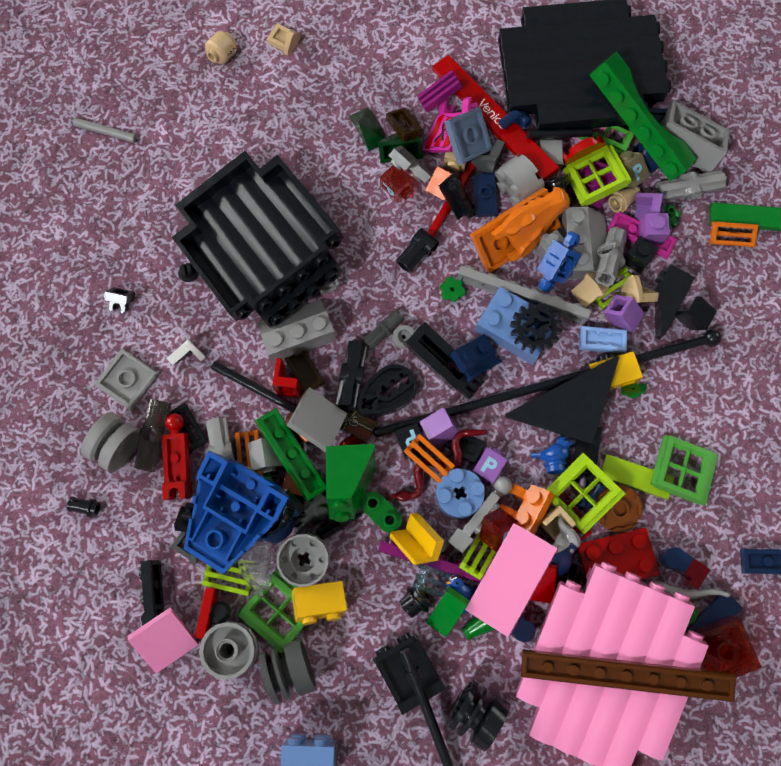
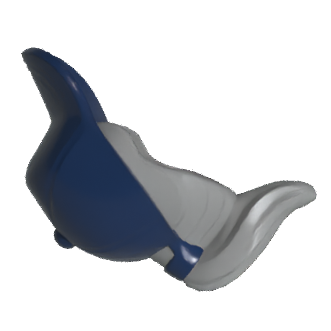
[550,516,581,578]

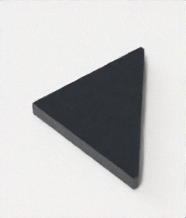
[505,356,619,444]

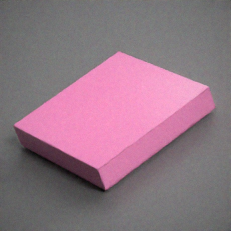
[127,607,198,673]

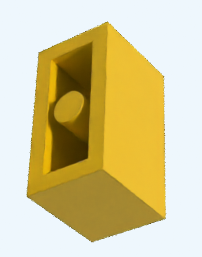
[291,581,347,625]

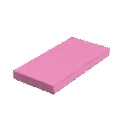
[465,523,558,637]

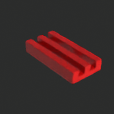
[195,587,219,639]

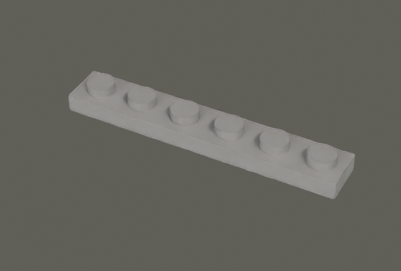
[457,266,591,325]

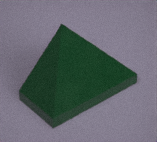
[349,107,386,151]
[378,133,423,164]

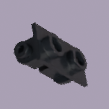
[438,172,475,220]

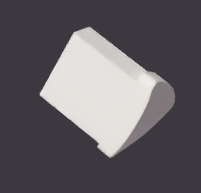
[166,339,206,365]

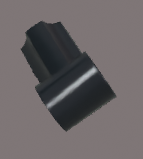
[396,228,440,274]

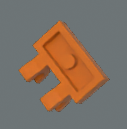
[497,483,555,535]

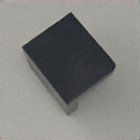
[675,296,717,330]

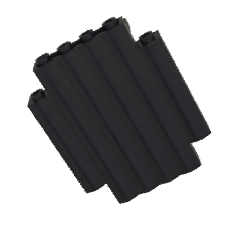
[498,0,671,129]
[171,151,344,327]

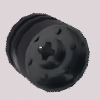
[446,679,511,752]

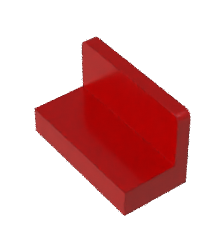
[272,358,302,398]

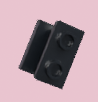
[373,632,446,715]

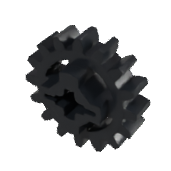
[510,302,562,354]

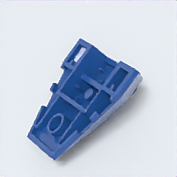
[184,451,290,574]

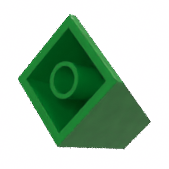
[326,444,376,522]

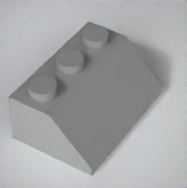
[660,100,730,172]
[561,207,607,280]
[257,300,336,364]

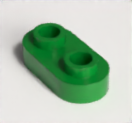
[361,492,402,533]

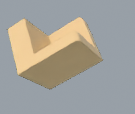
[539,506,576,540]

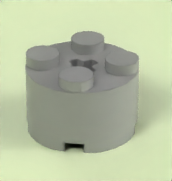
[495,154,545,206]

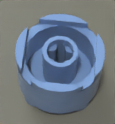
[435,469,485,519]

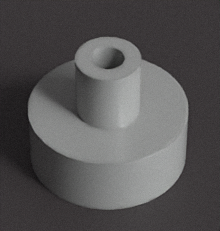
[392,325,415,349]

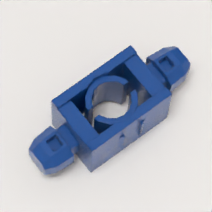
[536,231,582,292]

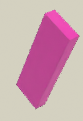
[607,212,677,259]

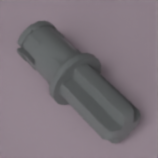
[363,310,404,349]

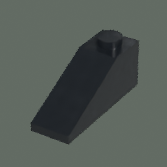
[655,264,695,340]

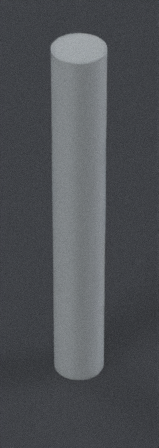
[73,118,137,143]

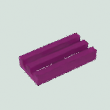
[417,70,463,113]

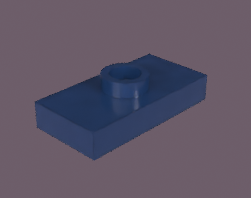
[473,173,498,217]

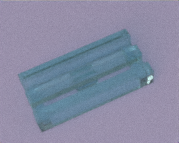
[412,564,452,597]

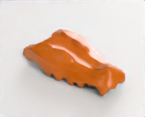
[491,187,570,262]

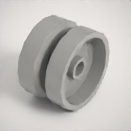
[80,412,142,474]
[199,621,259,680]

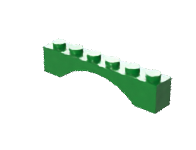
[590,51,697,181]

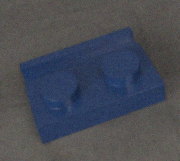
[450,334,502,382]

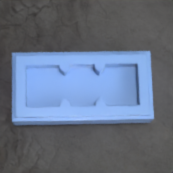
[579,326,627,354]

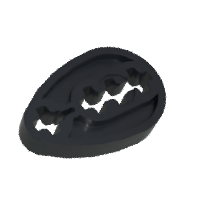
[357,364,417,417]

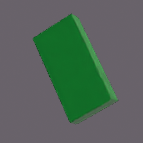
[426,586,470,637]

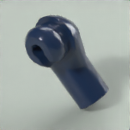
[498,110,532,130]
[575,483,605,510]

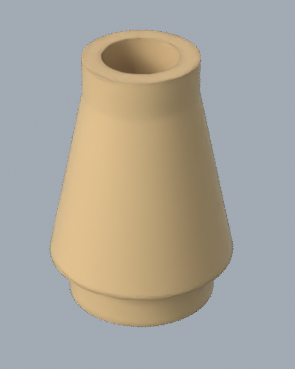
[608,187,641,213]

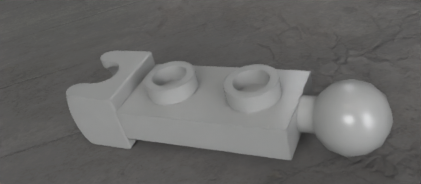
[448,476,512,553]

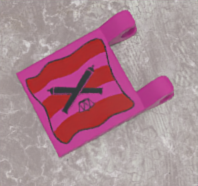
[422,97,478,153]

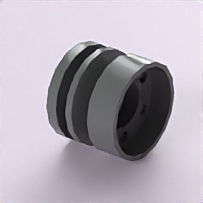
[259,639,317,705]

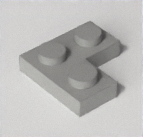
[388,145,433,183]

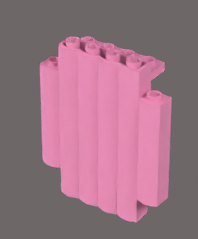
[516,562,709,766]

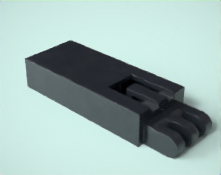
[403,322,484,399]

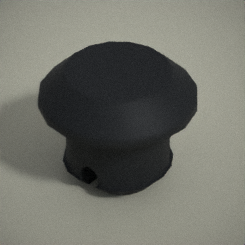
[178,263,198,282]
[210,601,231,624]

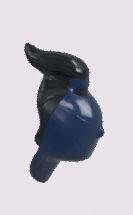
[257,488,303,544]

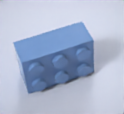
[475,287,557,365]

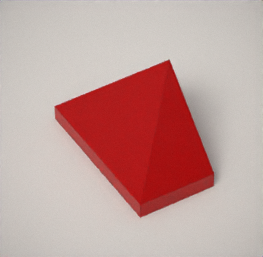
[530,564,558,604]

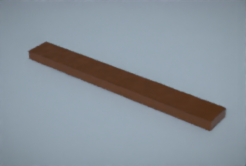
[521,649,736,702]

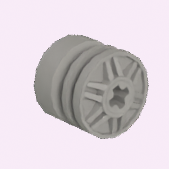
[277,533,330,587]

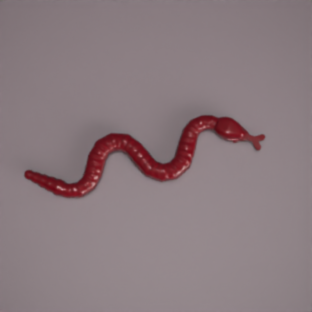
[385,429,487,502]

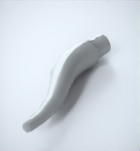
[661,583,730,600]

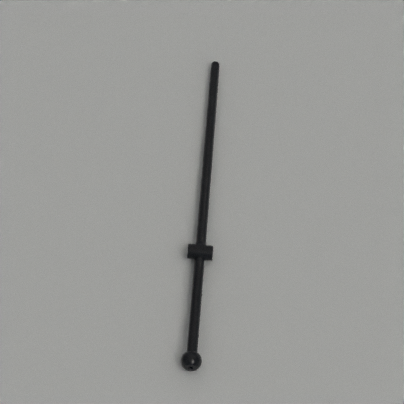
[373,329,722,437]

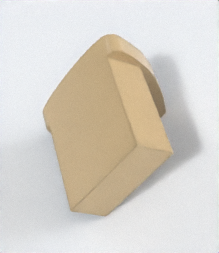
[267,23,301,56]
[571,272,609,308]
[620,275,659,303]

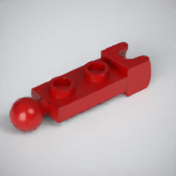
[162,413,193,500]

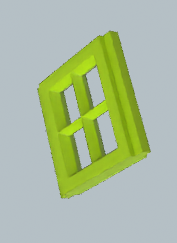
[563,144,632,207]
[546,453,626,535]

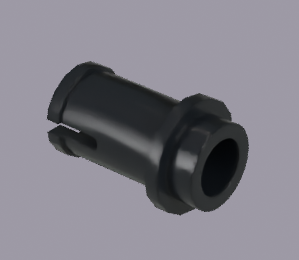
[67,496,101,518]

